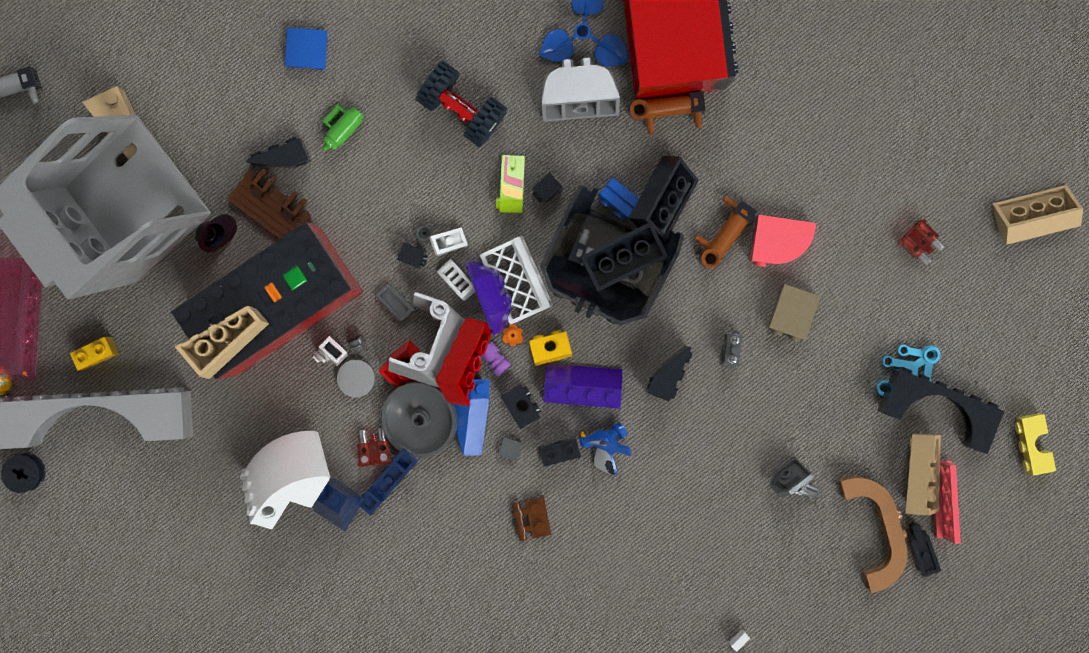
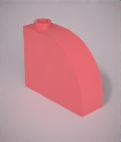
[750,215,816,267]

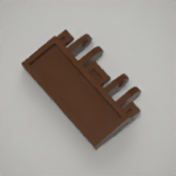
[228,168,312,239]

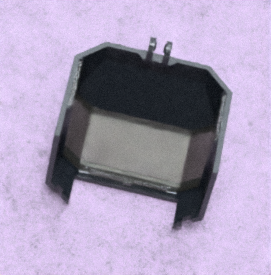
[540,185,684,325]

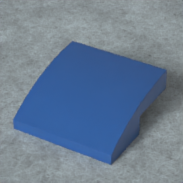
[284,28,328,70]

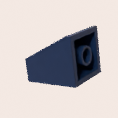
[312,478,365,531]

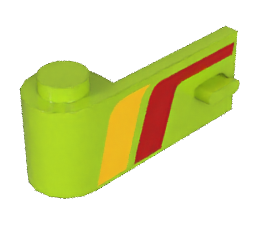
[496,155,525,213]

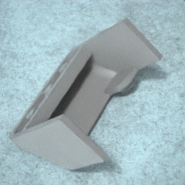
[388,292,465,387]

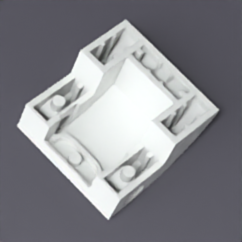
[240,431,330,529]

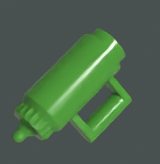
[322,104,364,151]

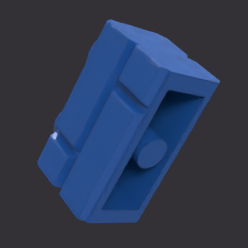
[598,177,639,221]

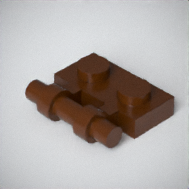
[512,497,551,541]

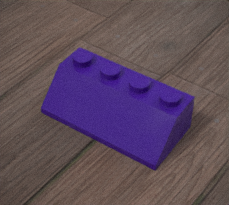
[543,363,623,409]

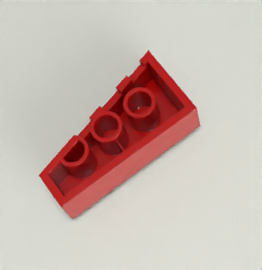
[435,318,492,406]

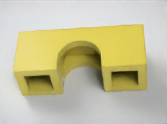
[1015,413,1056,476]

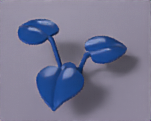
[539,0,628,67]

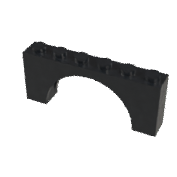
[877,367,1005,454]

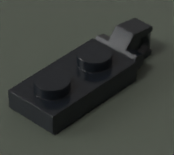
[909,522,941,578]

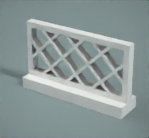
[480,236,553,325]

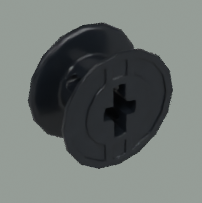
[1,453,46,493]

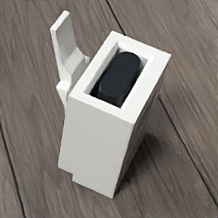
[313,336,348,366]

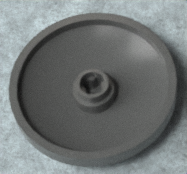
[382,381,458,458]

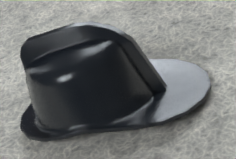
[194,214,237,253]

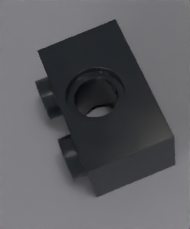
[501,384,542,429]
[539,437,581,467]

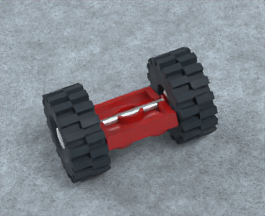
[415,61,508,148]

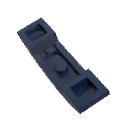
[360,448,419,516]

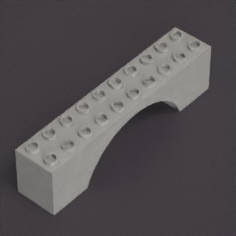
[0,387,193,449]

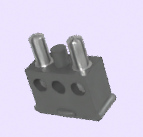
[721,332,743,367]

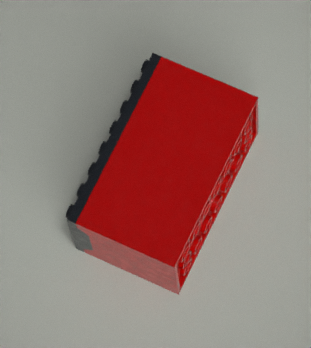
[623,0,738,100]
[171,222,363,379]

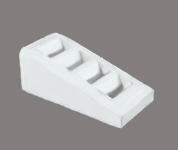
[437,259,475,301]

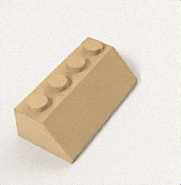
[992,185,1083,245]

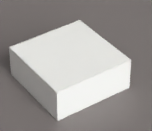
[729,629,750,652]

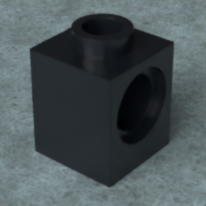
[532,172,563,204]
[397,242,428,269]

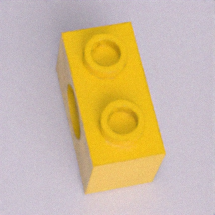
[529,330,572,366]
[70,337,119,371]

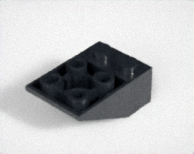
[645,346,693,402]

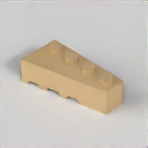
[82,86,137,160]
[175,306,269,379]
[906,434,941,515]

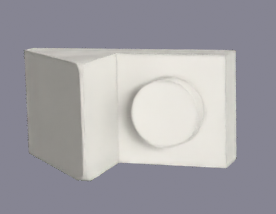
[429,227,468,256]

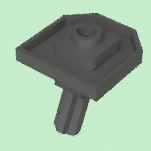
[769,457,819,498]

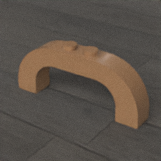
[837,476,907,593]

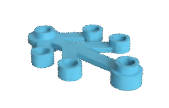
[876,345,940,396]

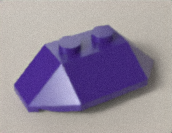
[465,261,512,336]

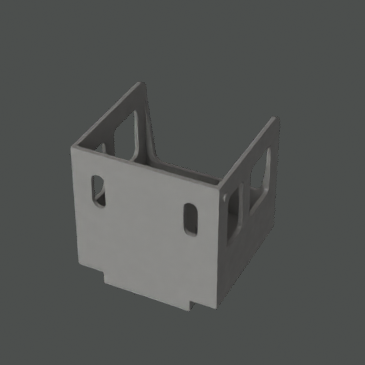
[0,115,211,300]

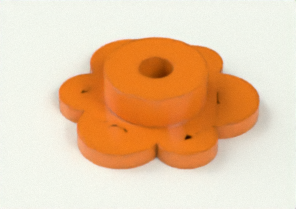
[502,324,523,346]

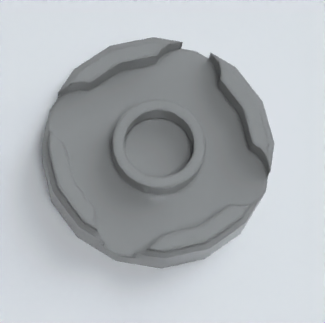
[337,360,375,397]

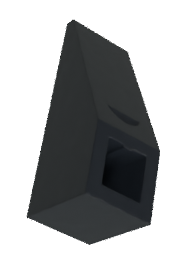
[246,137,311,169]

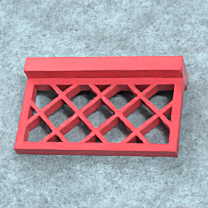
[934,460,961,544]

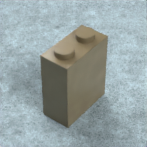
[766,284,821,343]

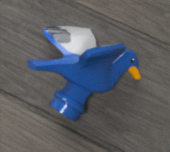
[580,422,631,475]

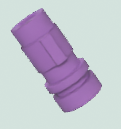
[481,341,512,377]

